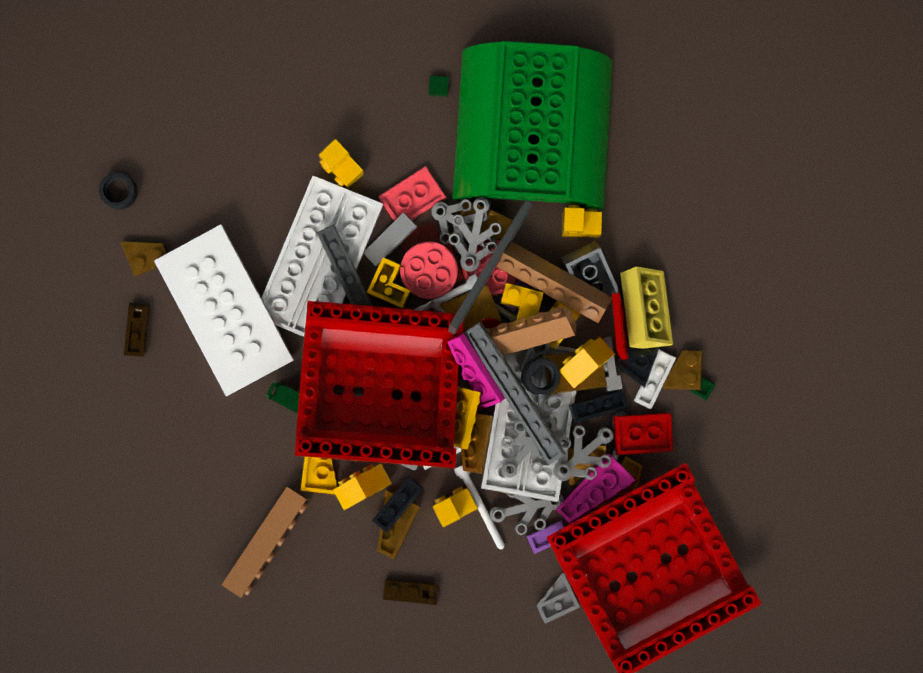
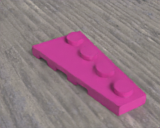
[448,333,505,411]
[556,454,638,524]

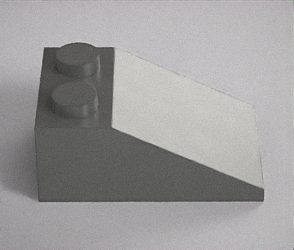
[560,241,621,301]

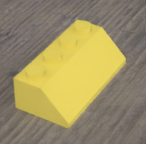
[620,266,673,349]

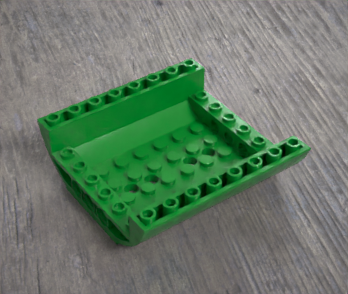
[453,41,613,209]

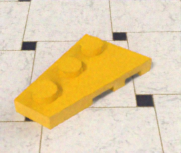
[454,386,481,450]
[300,457,337,494]

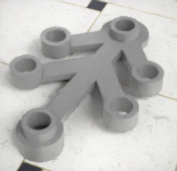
[449,197,502,272]
[432,200,497,254]
[501,416,557,478]
[553,426,613,481]
[489,493,563,535]

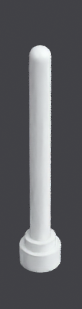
[414,274,478,311]
[454,465,505,549]

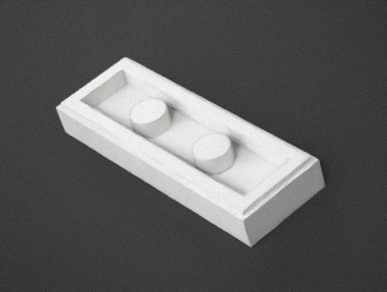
[633,350,676,409]

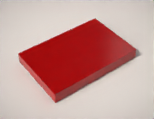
[612,293,629,360]
[613,413,673,455]

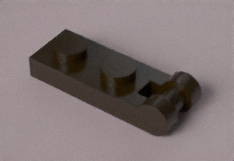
[124,302,150,357]
[383,580,439,605]

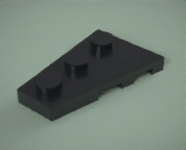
[615,346,660,389]

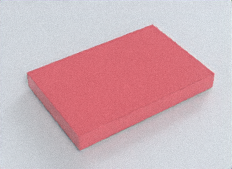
[378,166,446,221]

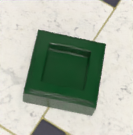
[429,76,449,97]
[689,376,716,401]

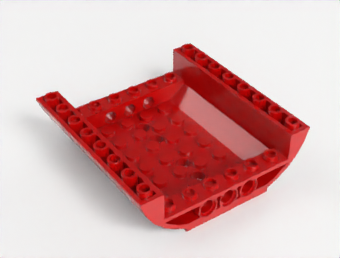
[295,301,464,468]
[546,463,762,673]

